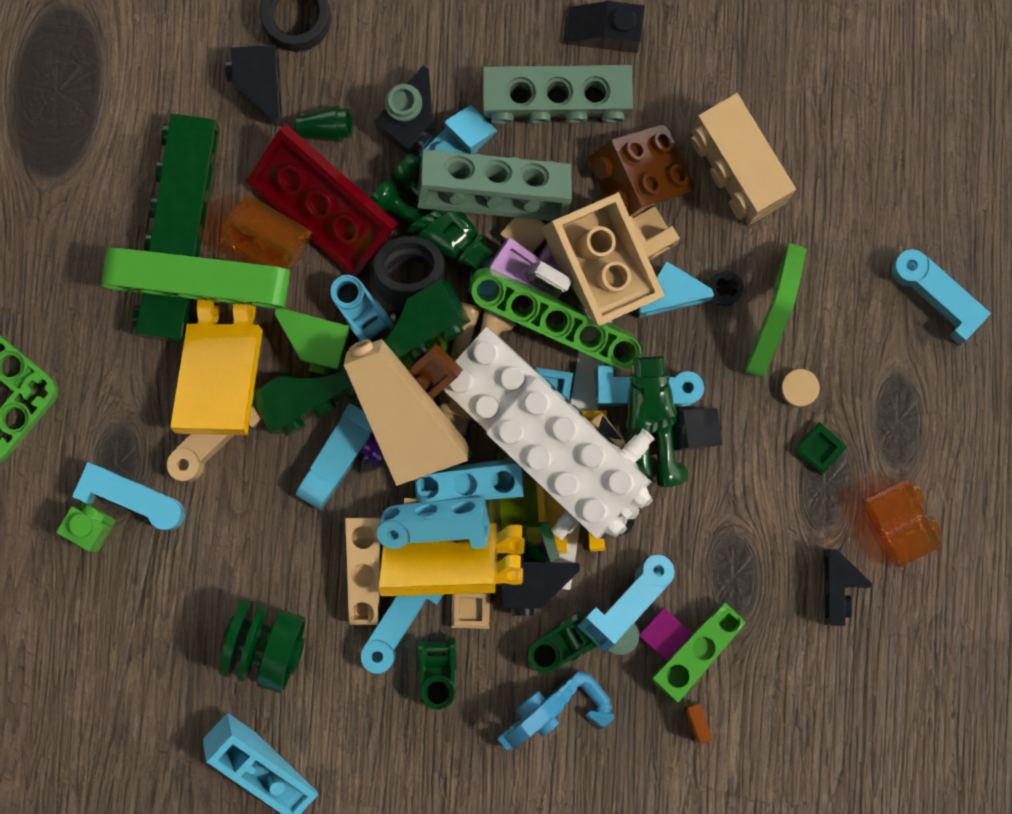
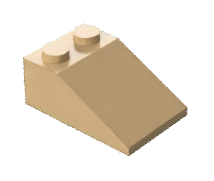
[541,192,665,327]

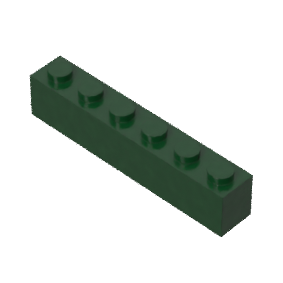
[132,113,220,344]

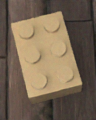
[690,93,796,226]

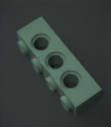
[483,65,633,125]
[417,149,572,221]

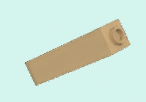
[344,339,468,486]

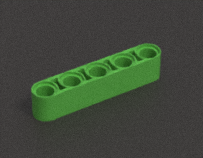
[101,247,290,309]
[469,268,642,369]

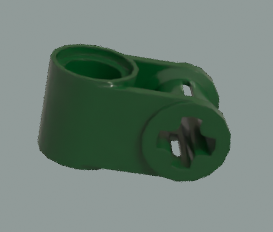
[526,611,597,673]
[418,637,457,710]

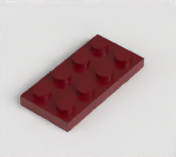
[246,125,398,278]

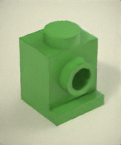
[56,502,117,553]

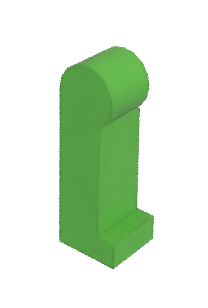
[649,602,746,703]

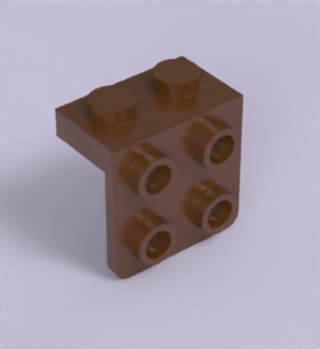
[588,125,694,217]

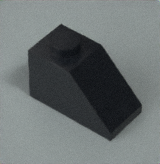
[565,1,645,53]
[225,45,283,127]
[374,65,434,155]
[503,562,580,616]

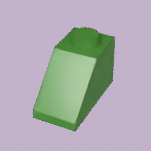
[275,309,352,376]

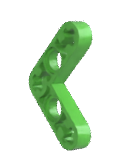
[745,243,807,378]
[0,335,59,464]

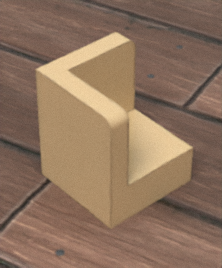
[630,207,680,261]

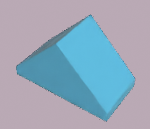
[637,262,714,318]

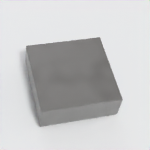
[525,261,573,294]

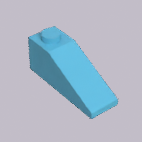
[203,712,318,814]

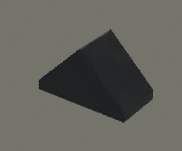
[650,408,723,456]

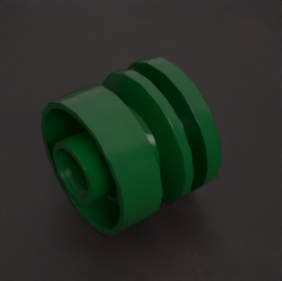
[219,598,306,693]

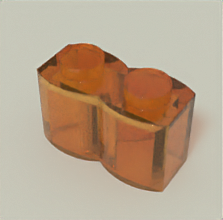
[862,479,942,567]

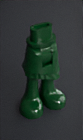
[370,153,494,272]
[624,356,689,487]

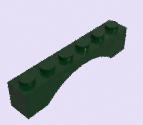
[253,280,471,437]

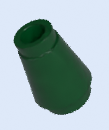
[296,105,353,142]

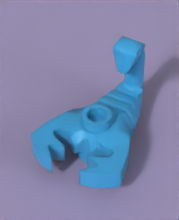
[497,671,615,751]

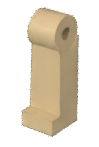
[167,403,264,482]
[345,517,381,625]

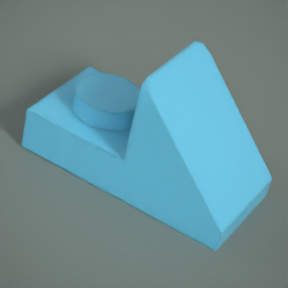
[419,105,497,159]

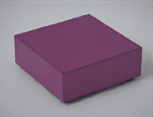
[639,608,692,661]

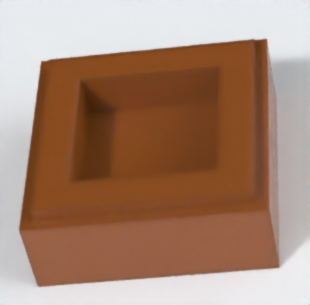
[684,702,713,744]

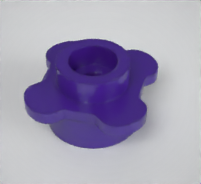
[360,433,384,467]

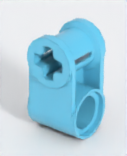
[331,275,395,341]

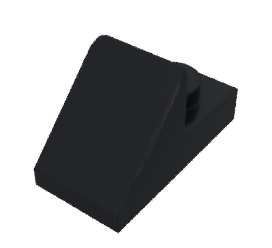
[824,549,875,626]

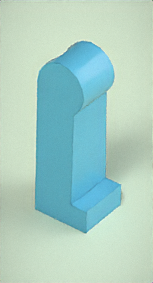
[892,249,991,346]
[594,366,704,407]
[296,403,373,510]
[414,457,524,502]
[72,462,185,531]
[377,496,491,549]
[577,555,675,653]
[361,595,443,674]

